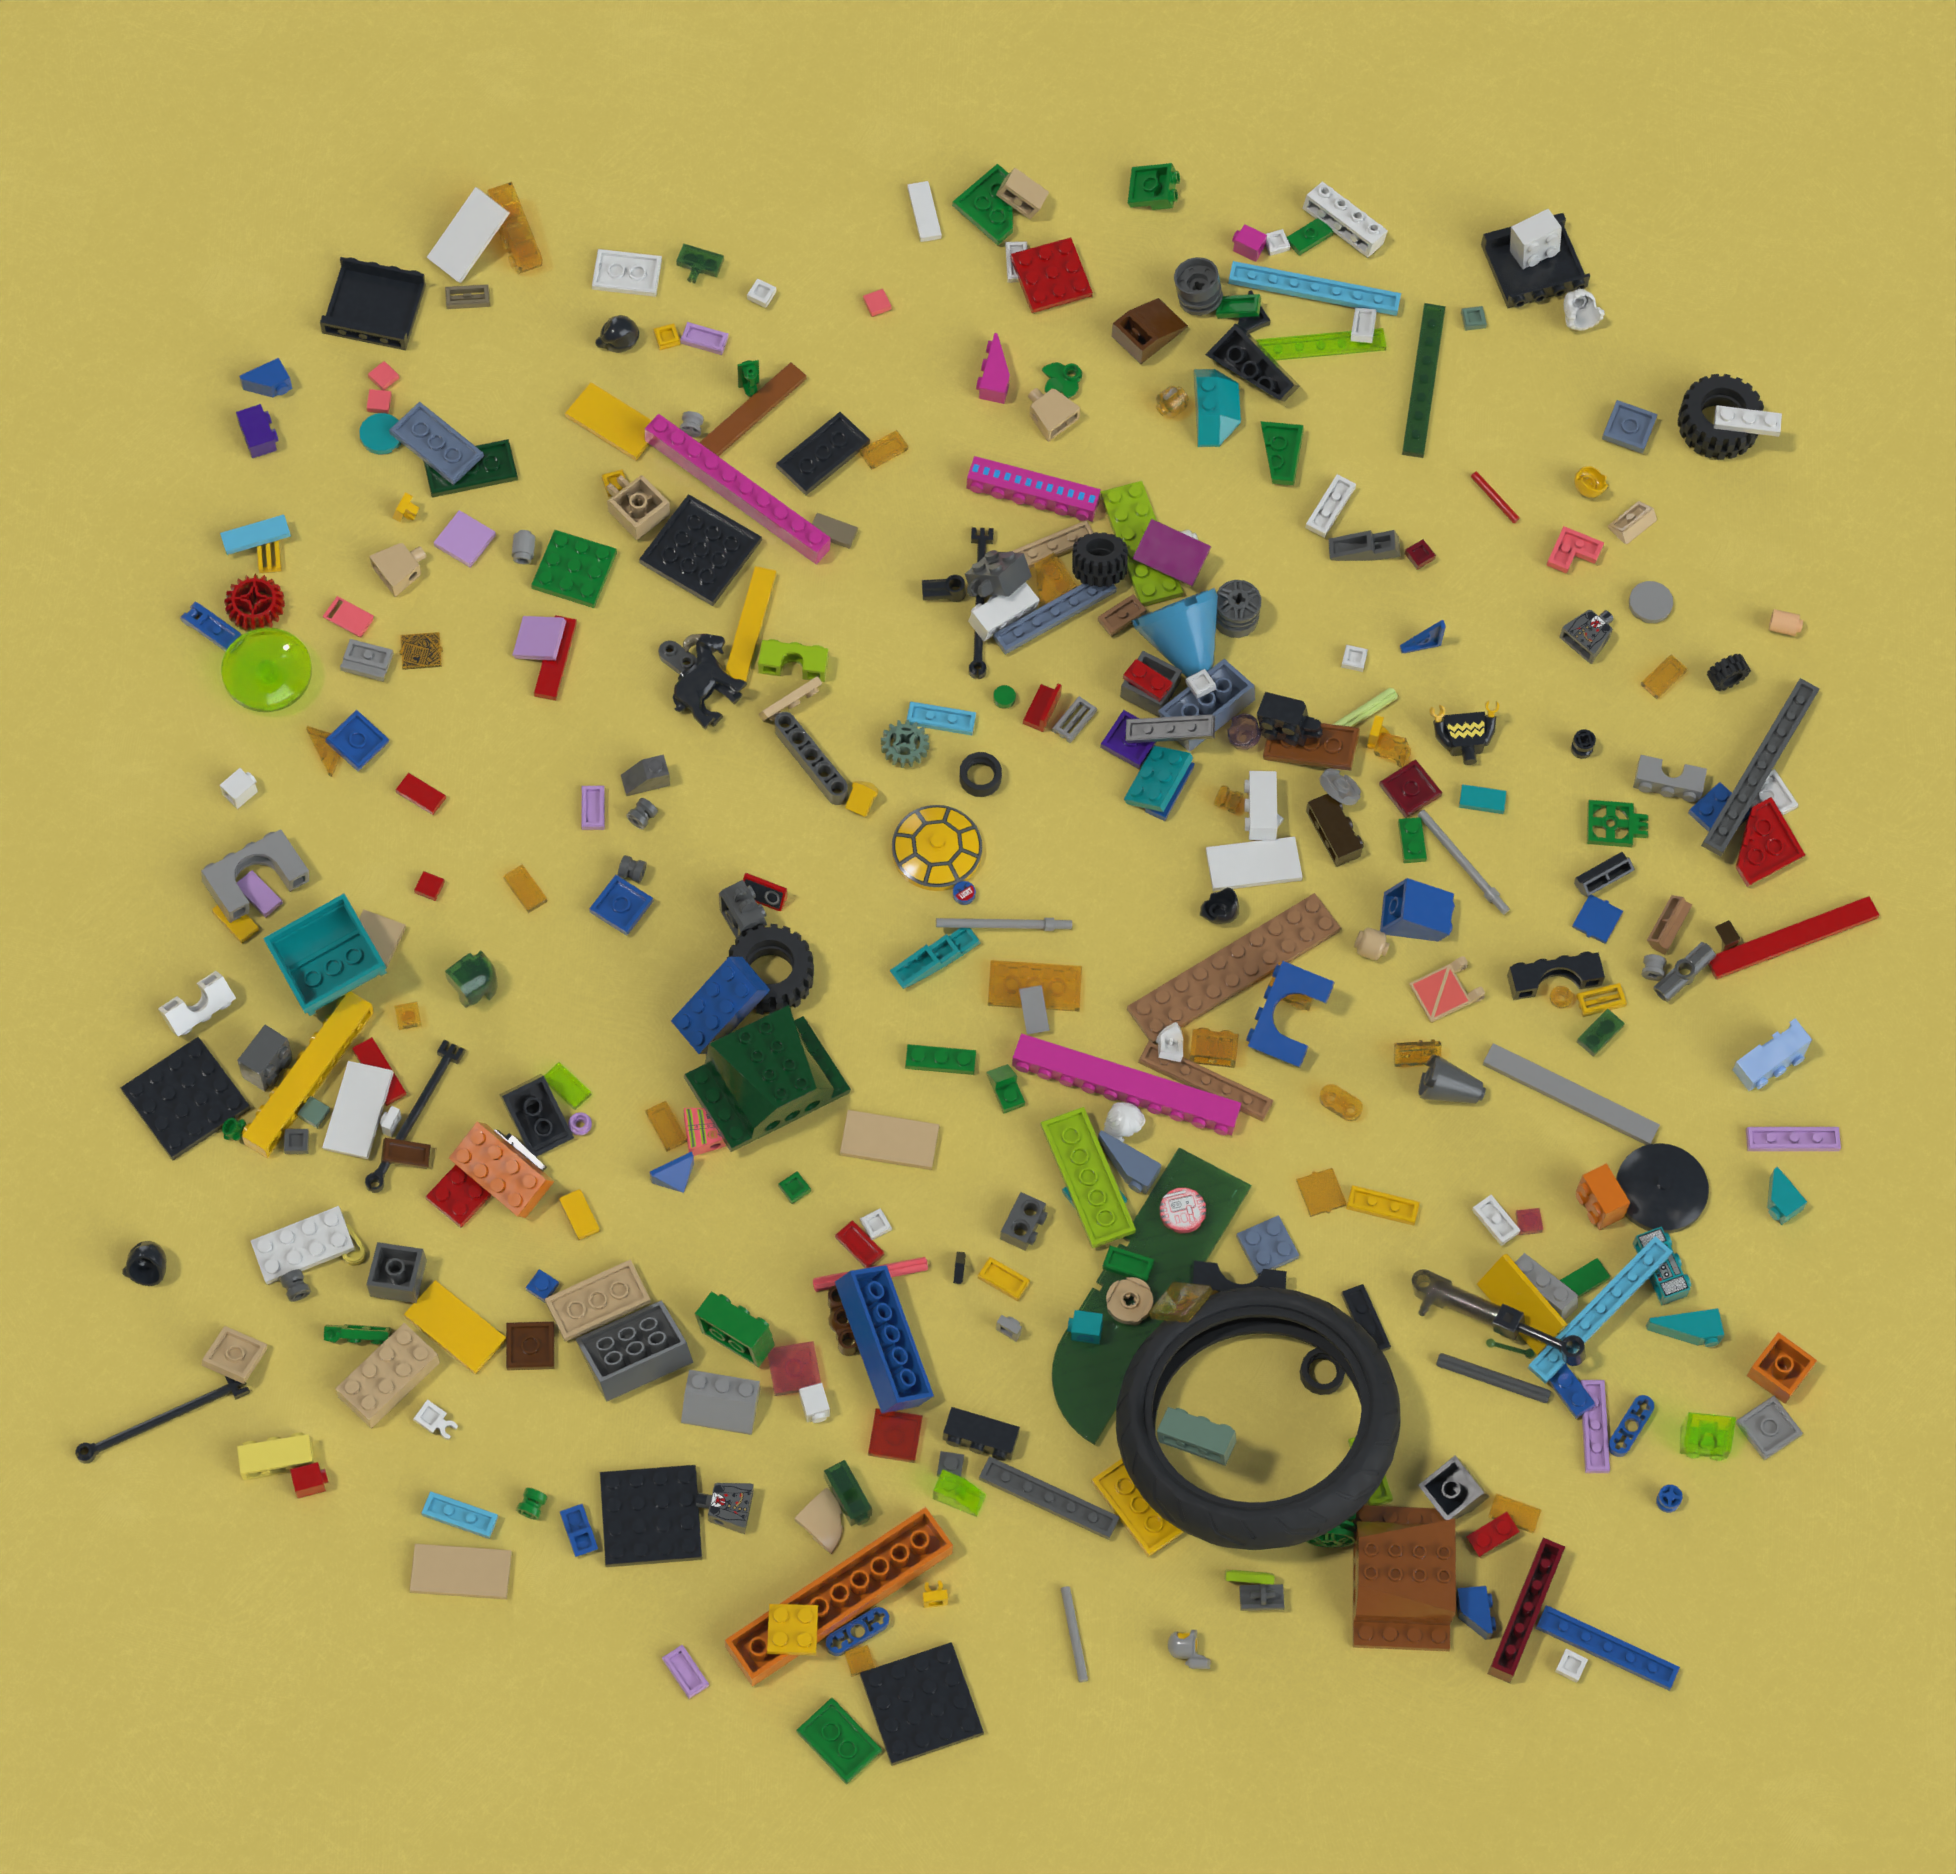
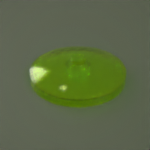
[221,628,312,712]

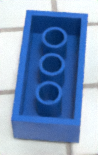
[671,956,770,1054]

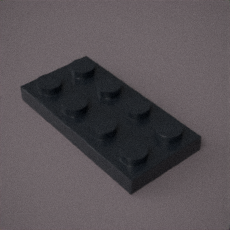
[776,412,870,495]

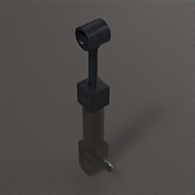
[1412,1269,1586,1366]

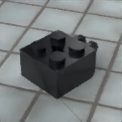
[1256,692,1323,746]

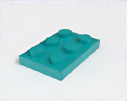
[1124,745,1193,812]

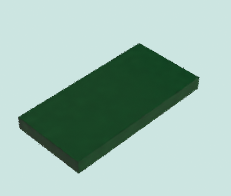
[423,439,518,498]

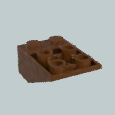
[1112,298,1188,364]

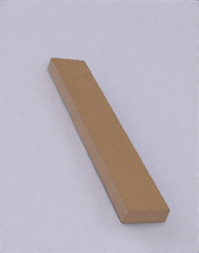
[1138,1041,1273,1122]

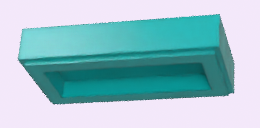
[1459,784,1507,814]

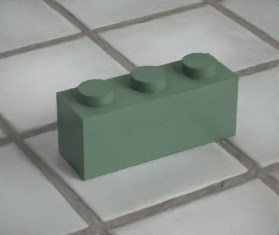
[1157,1407,1237,1466]

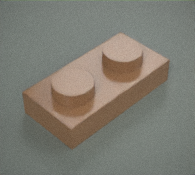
[1098,594,1147,636]

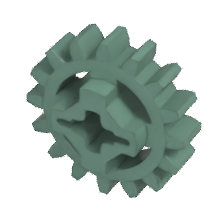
[881,720,929,768]

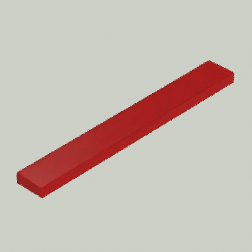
[1708,896,1879,980]

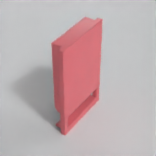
[323,596,374,637]

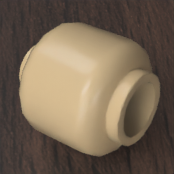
[1354,927,1390,961]

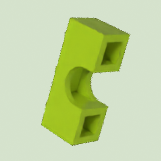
[758,639,828,682]

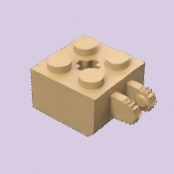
[606,475,670,540]

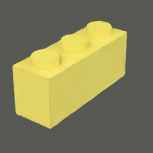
[237,1433,314,1480]

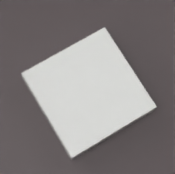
[1750,769,1798,815]

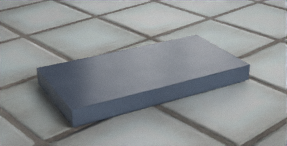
[389,402,484,485]

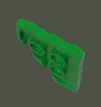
[952,164,1013,245]

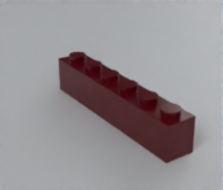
[1487,1537,1565,1683]

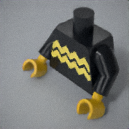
[1429,700,1499,765]

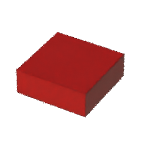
[414,871,445,901]

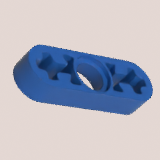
[1608,1395,1654,1457]
[826,1607,889,1656]

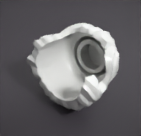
[1564,289,1605,331]
[1104,1102,1145,1142]

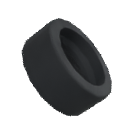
[959,752,1002,797]
[1299,1348,1345,1395]

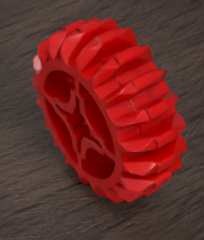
[224,573,285,633]

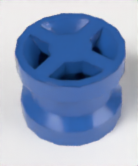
[1656,1485,1683,1513]

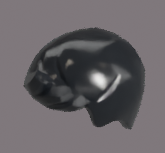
[1200,887,1239,924]

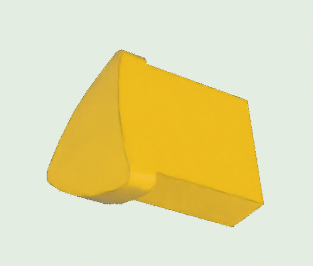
[1367,715,1394,749]
[845,781,878,817]

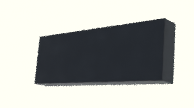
[1341,1284,1391,1352]

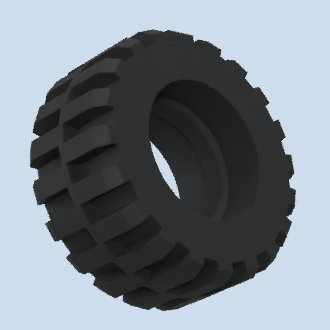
[1677,374,1764,460]
[727,924,814,1015]

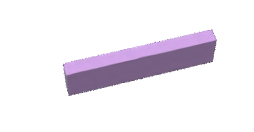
[1746,1127,1841,1151]
[1580,1380,1610,1473]

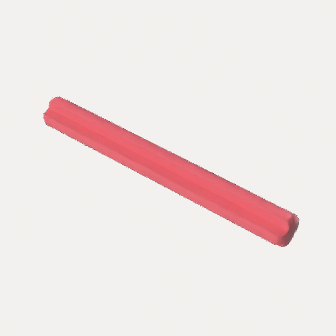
[813,1257,928,1292]

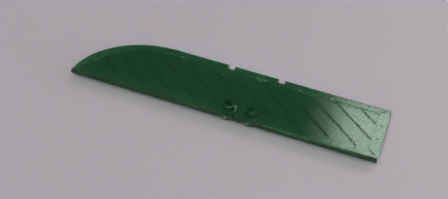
[1052,1148,1252,1445]

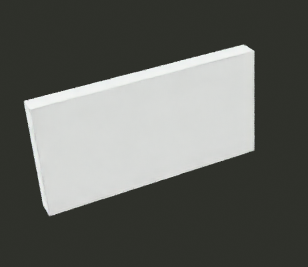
[427,187,510,283]
[1205,837,1303,891]
[322,1061,394,1159]

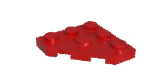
[1736,797,1805,887]

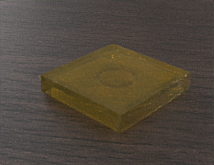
[1149,1282,1213,1322]

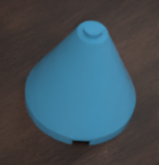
[1132,588,1218,678]

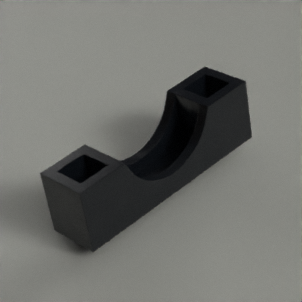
[1507,951,1605,1000]
[1188,1260,1287,1298]

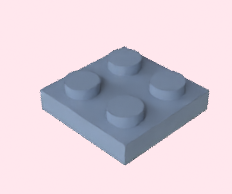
[1602,400,1658,454]
[1236,1215,1299,1277]

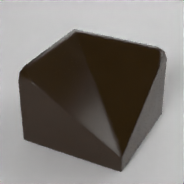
[1715,920,1740,952]

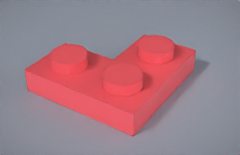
[1547,526,1604,573]

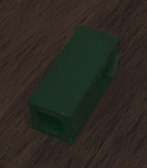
[824,1460,872,1526]

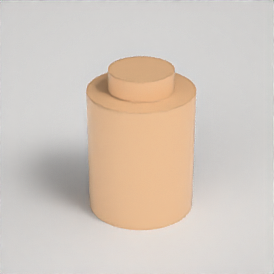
[1769,609,1803,636]

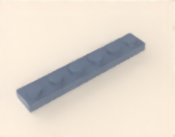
[993,584,1117,655]

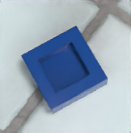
[526,1269,559,1303]

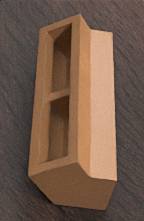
[1647,895,1692,955]

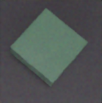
[1461,306,1487,331]
[297,1096,330,1128]

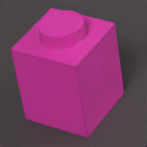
[1232,224,1267,262]

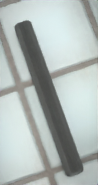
[1436,1353,1551,1403]

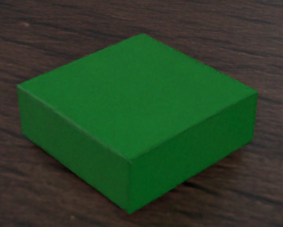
[778,1171,811,1204]

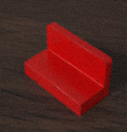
[1023,683,1062,732]

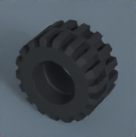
[1072,532,1128,587]

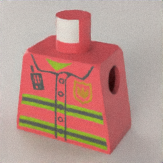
[684,1108,726,1156]

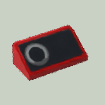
[743,873,787,911]

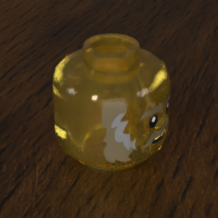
[1156,386,1189,418]

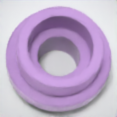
[568,1113,592,1135]

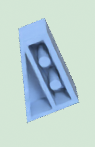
[1733,1018,1812,1091]

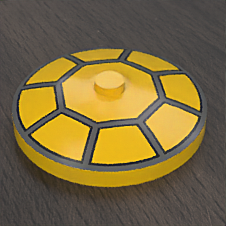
[892,805,982,891]

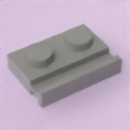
[340,639,393,682]

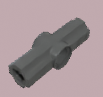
[1653,942,1716,1003]

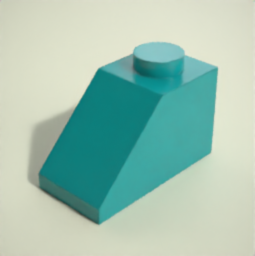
[1767,1166,1807,1225]

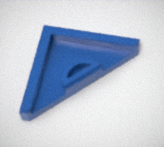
[1400,620,1446,653]

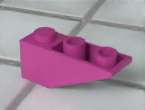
[976,333,1010,404]

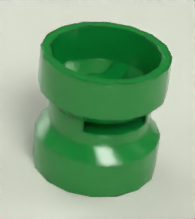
[516,1487,548,1520]

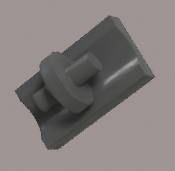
[1239,1584,1285,1611]

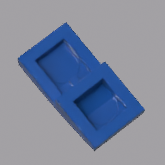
[560,1503,598,1557]

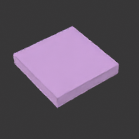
[434,510,496,568]
[513,616,566,660]

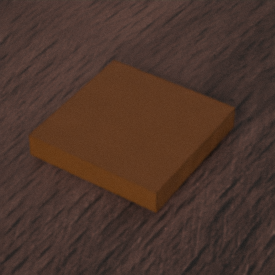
[506,1321,554,1370]

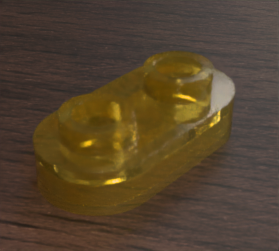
[1319,1084,1363,1121]

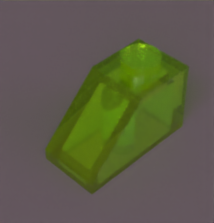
[933,1469,986,1517]

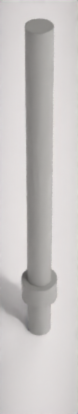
[1418,810,1510,915]
[936,918,1072,931]

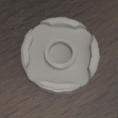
[1629,581,1673,623]
[1319,768,1361,805]

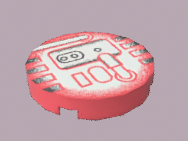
[1160,1188,1206,1234]

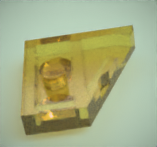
[1035,552,1077,607]

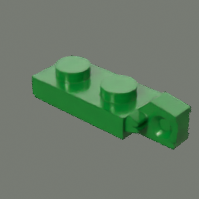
[324,1324,392,1344]

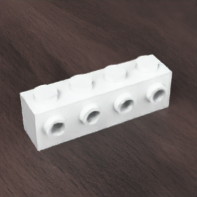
[1302,181,1388,258]

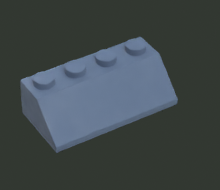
[1158,659,1255,752]

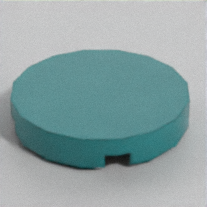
[359,413,401,455]

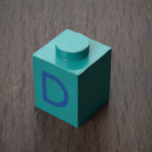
[1067,1310,1103,1344]

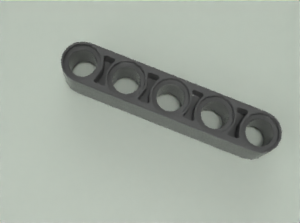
[775,712,848,805]

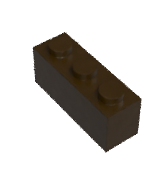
[1306,794,1364,867]

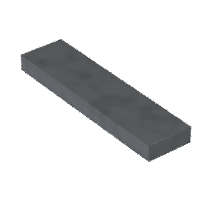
[1126,715,1215,743]

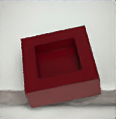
[1404,539,1436,570]

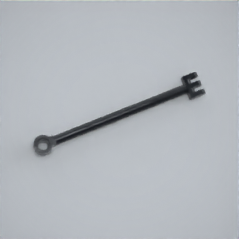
[969,527,994,679]
[365,1040,465,1193]
[75,1376,250,1464]

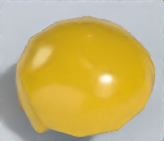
[1574,466,1609,498]

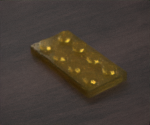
[988,960,1082,1012]

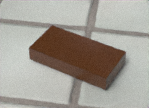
[381,1137,431,1169]

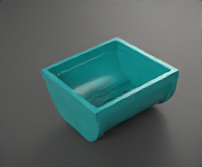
[263,893,387,1016]

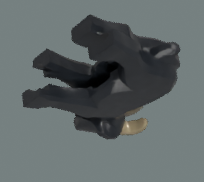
[672,634,747,730]

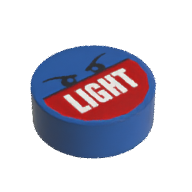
[953,881,976,905]

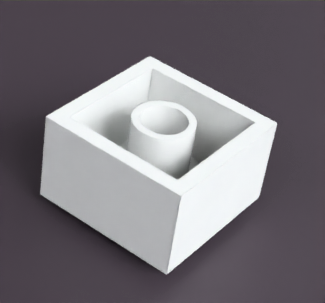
[1510,209,1561,269]

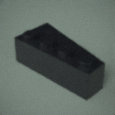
[1205,324,1300,401]

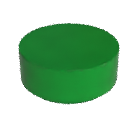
[993,685,1016,709]

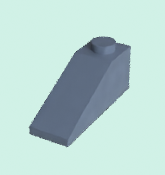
[1098,1130,1161,1194]

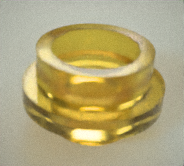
[1550,986,1573,1008]

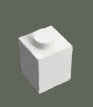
[220,768,258,809]
[799,1383,830,1423]

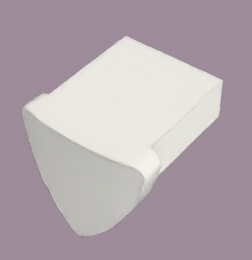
[1156,1022,1183,1062]

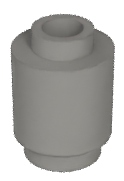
[511,530,535,564]

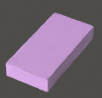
[681,322,729,355]
[581,786,605,830]
[237,870,283,918]
[662,1645,709,1699]

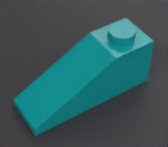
[1646,1308,1724,1347]

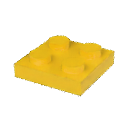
[767,1604,818,1655]

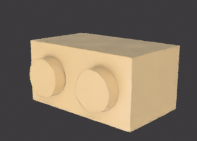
[996,168,1049,219]

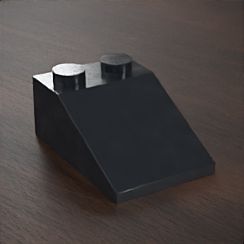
[499,1074,574,1157]

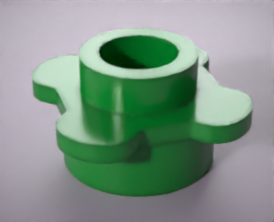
[222,1118,246,1141]

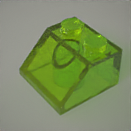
[1680,1412,1736,1461]

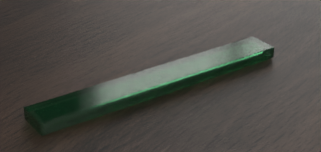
[1402,303,1446,458]

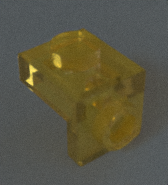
[1374,732,1411,767]

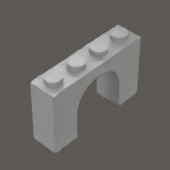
[201,829,309,923]

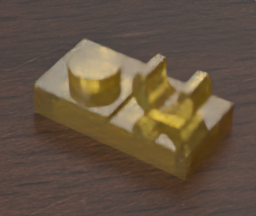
[1394,1039,1442,1067]

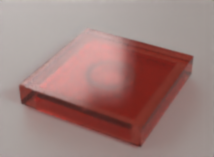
[868,1408,923,1463]

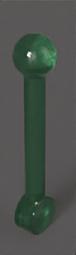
[1486,1338,1535,1359]

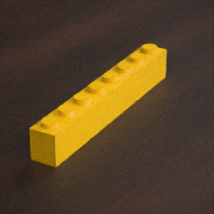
[242,991,374,1159]

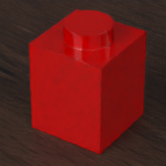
[290,1462,328,1499]

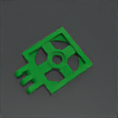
[1587,800,1649,848]

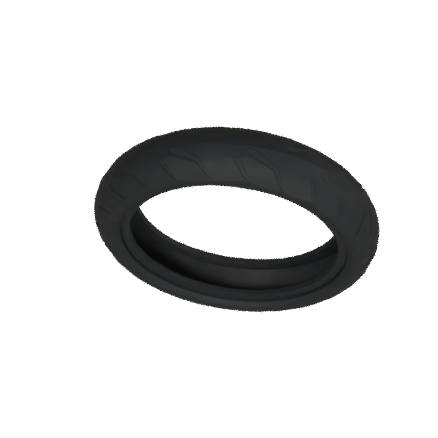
[1116,1286,1401,1550]

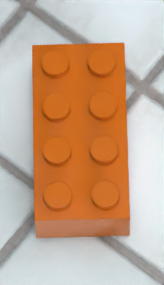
[449,1121,555,1218]

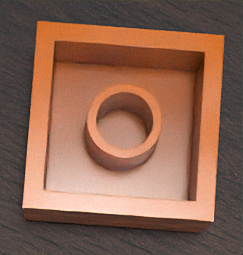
[1576,1163,1630,1230]
[1747,1332,1817,1404]

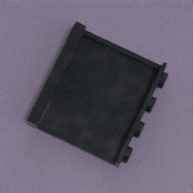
[1481,213,1590,308]
[320,257,426,351]

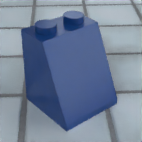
[1380,878,1455,942]

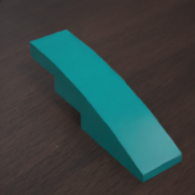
[890,928,981,989]

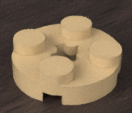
[1106,1277,1153,1325]

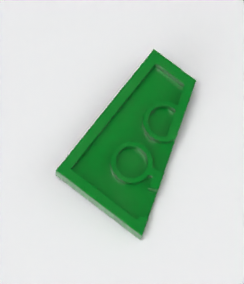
[1261,421,1304,486]

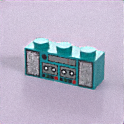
[1633,1226,1691,1306]

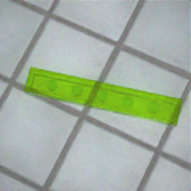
[1256,328,1387,360]

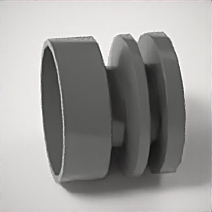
[1174,257,1223,316]
[1216,580,1261,638]

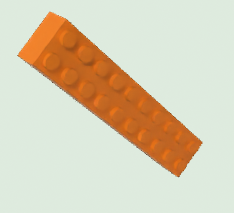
[725,1507,953,1687]

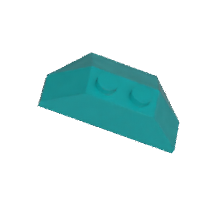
[1194,369,1241,447]

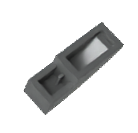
[1328,530,1401,561]

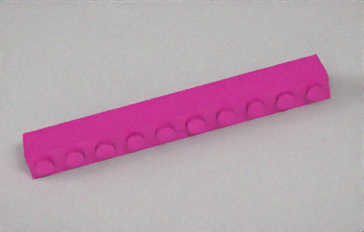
[645,413,831,565]
[1012,1033,1241,1136]

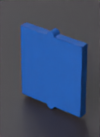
[1572,895,1623,944]

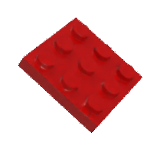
[1010,237,1093,313]

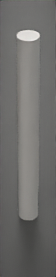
[1061,1586,1088,1683]

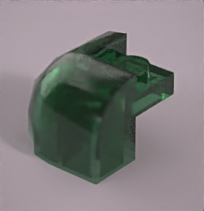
[445,950,498,1008]

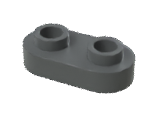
[659,641,697,674]

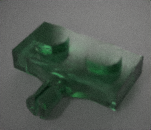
[676,243,724,284]

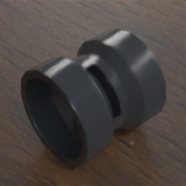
[1571,729,1596,759]

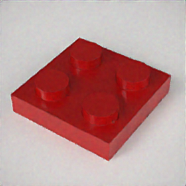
[426,1165,492,1228]

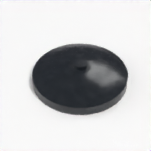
[1616,1143,1709,1233]

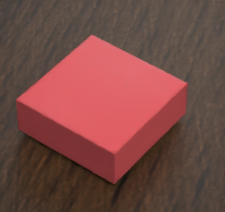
[863,289,891,317]
[368,361,399,390]
[367,389,392,414]

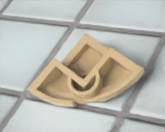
[795,1488,843,1554]

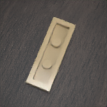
[759,676,823,721]

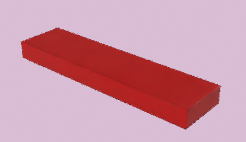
[534,615,577,701]

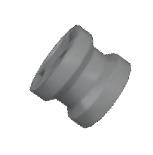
[679,411,704,437]
[1641,954,1667,981]

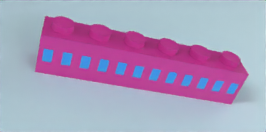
[966,456,1101,522]

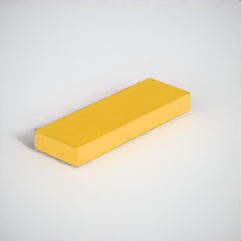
[1346,1185,1420,1226]

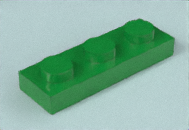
[905,1044,976,1075]

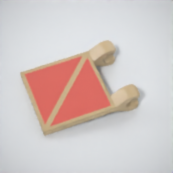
[1409,956,1485,1023]

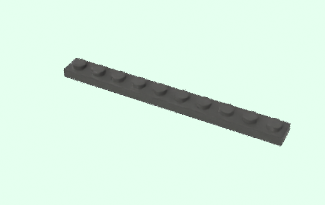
[1701,678,1819,857]

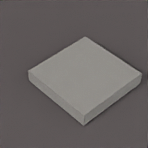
[1735,1396,1803,1460]

